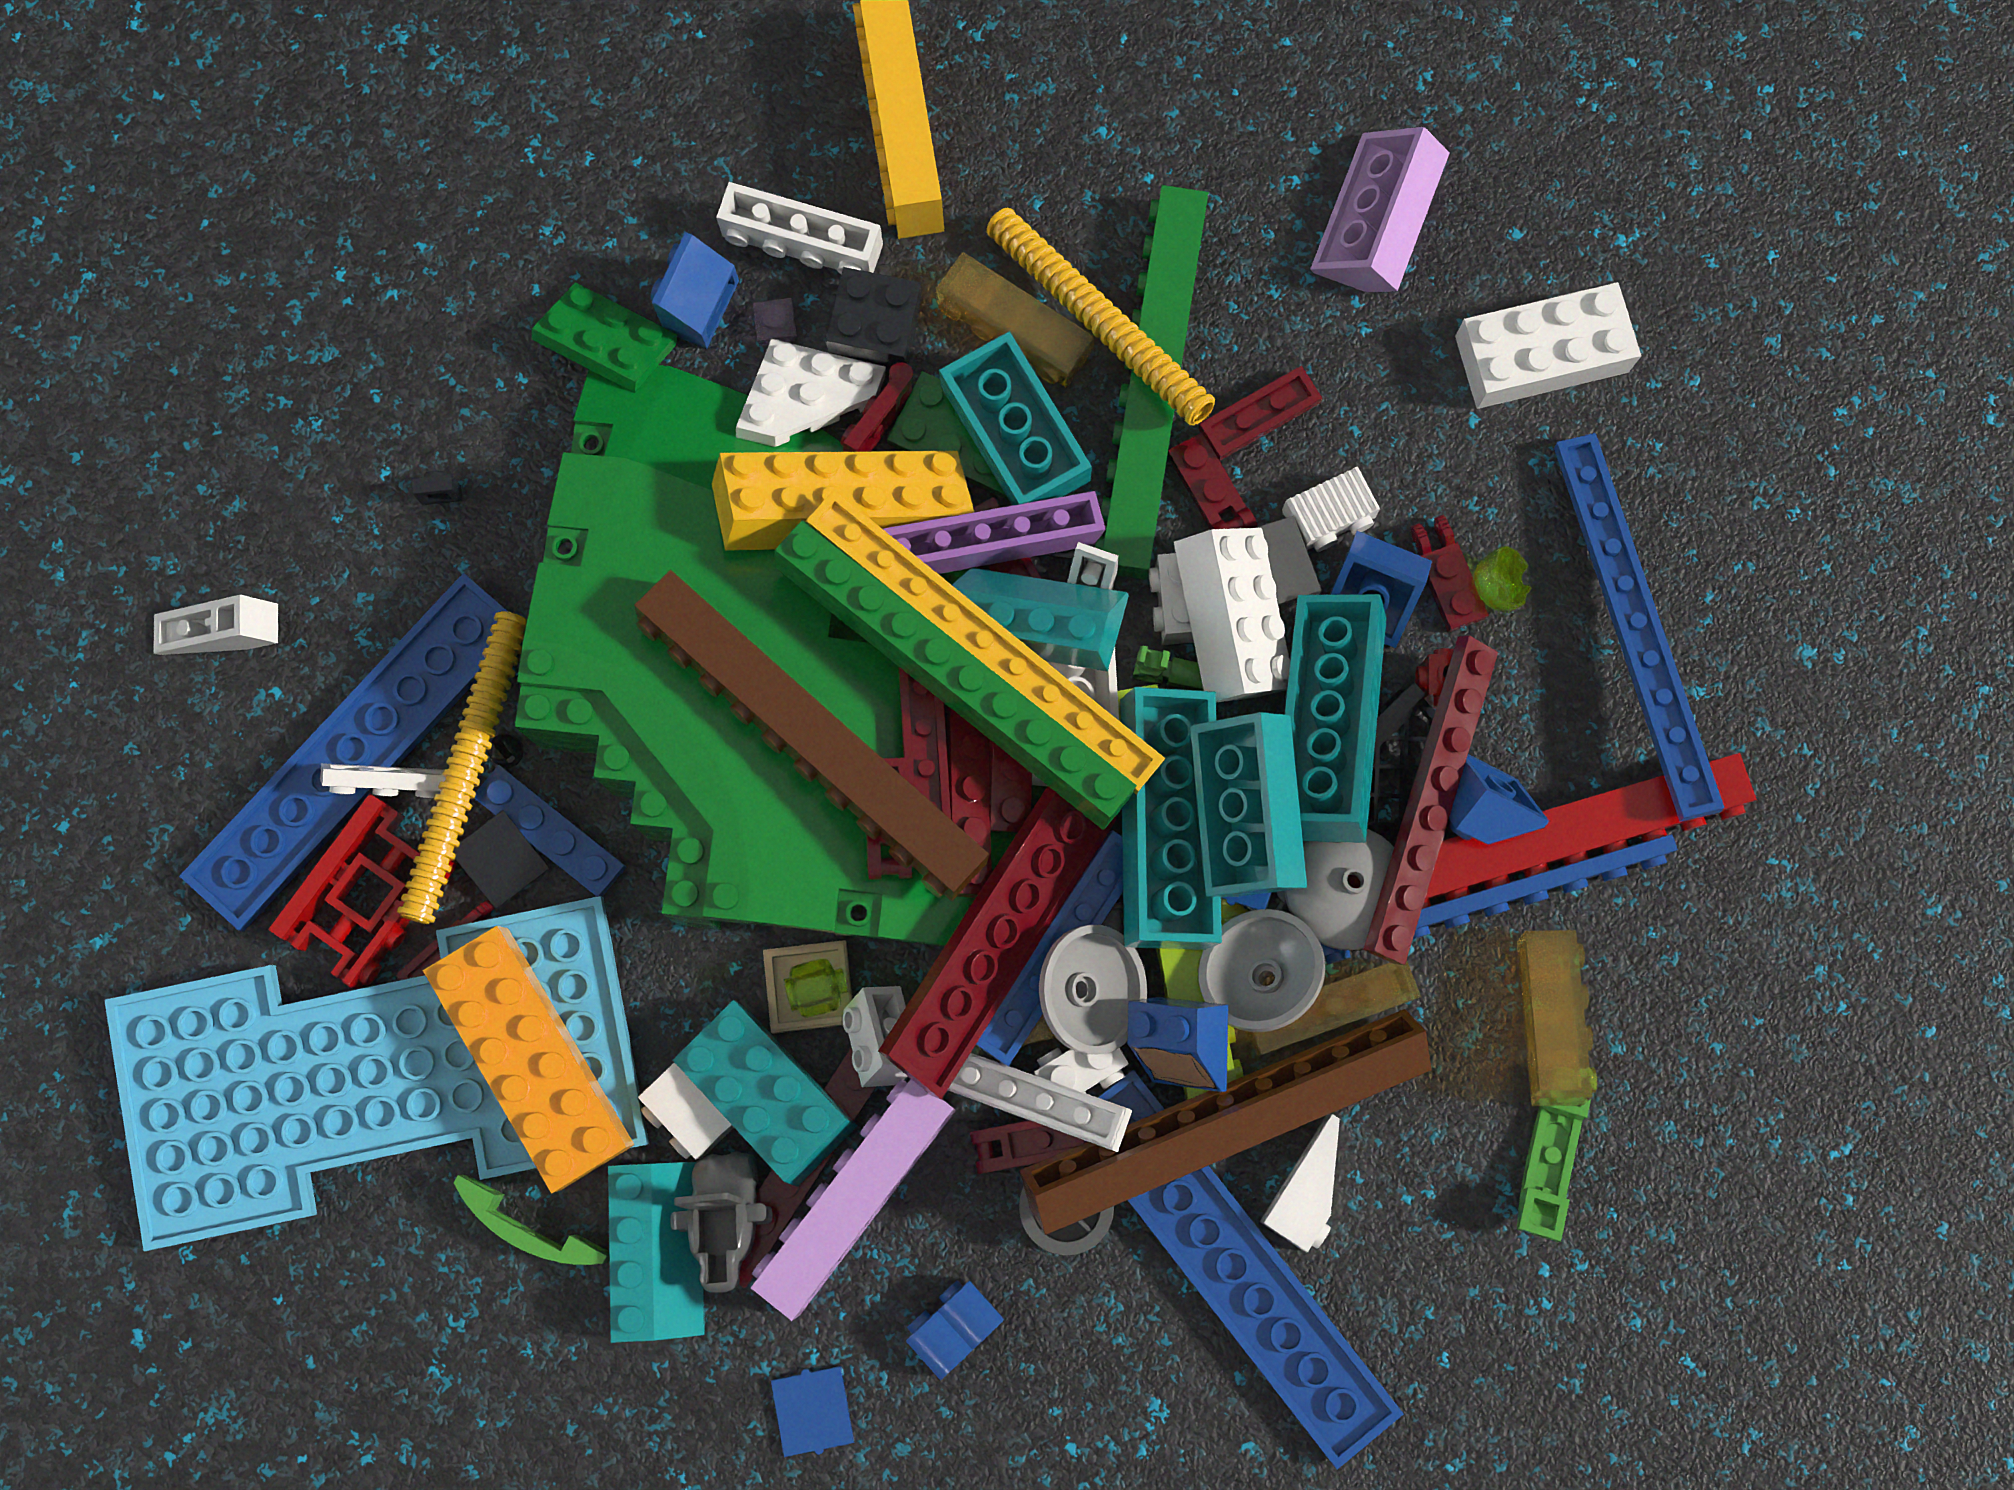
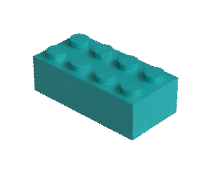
[939,331,1092,506]
[1190,712,1307,897]
[673,1000,858,1187]

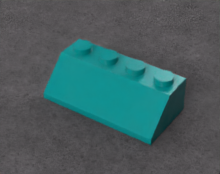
[952,568,1129,672]
[608,1162,705,1343]

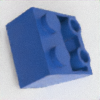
[651,232,739,349]

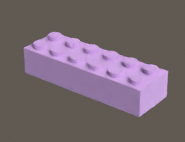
[751,1079,956,1321]

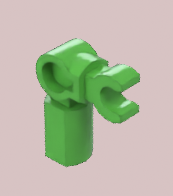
[1133,646,1204,691]

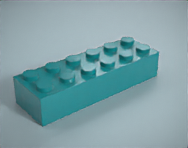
[1285,594,1387,843]
[1120,687,1222,950]

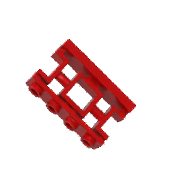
[268,793,457,989]

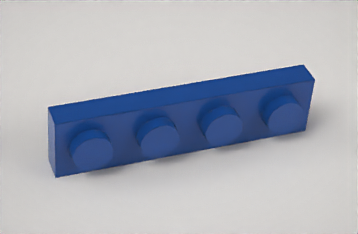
[475,765,626,897]

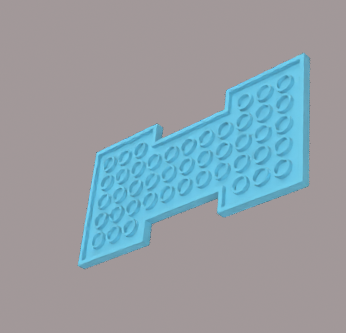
[104,896,649,1251]

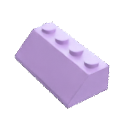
[1310,127,1449,292]

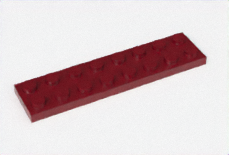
[878,786,1118,1099]

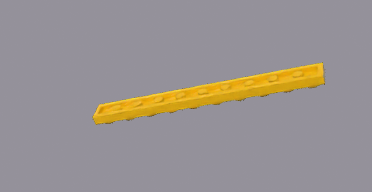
[806,490,1165,794]

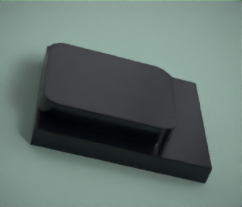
[453,810,549,909]

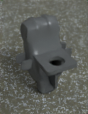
[670,1151,772,1293]

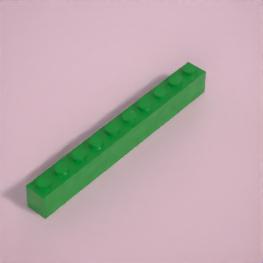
[1095,185,1209,580]
[775,519,1137,830]

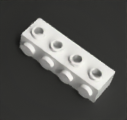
[716,182,883,275]

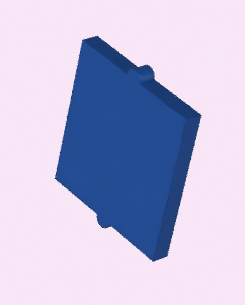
[771,1366,854,1457]

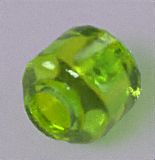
[783,958,848,1018]

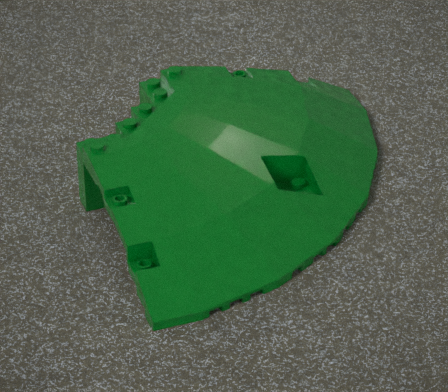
[515,365,1047,947]

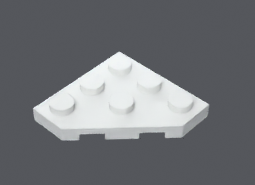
[736,339,886,447]

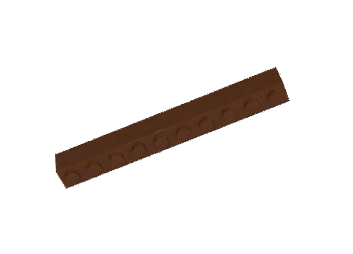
[634,570,989,901]
[1019,1009,1431,1235]

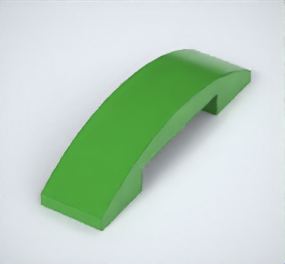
[1517,1065,1596,1242]
[454,1175,610,1265]

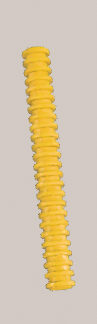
[986,207,1215,425]
[397,611,527,924]

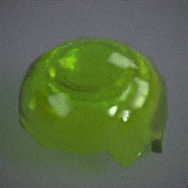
[1474,546,1531,613]

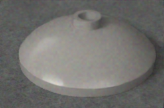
[1284,829,1394,950]
[1198,909,1325,1032]
[1039,925,1147,1054]

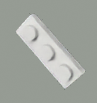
[320,763,445,798]

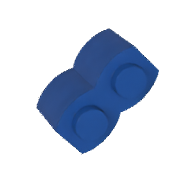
[906,1280,1004,1380]

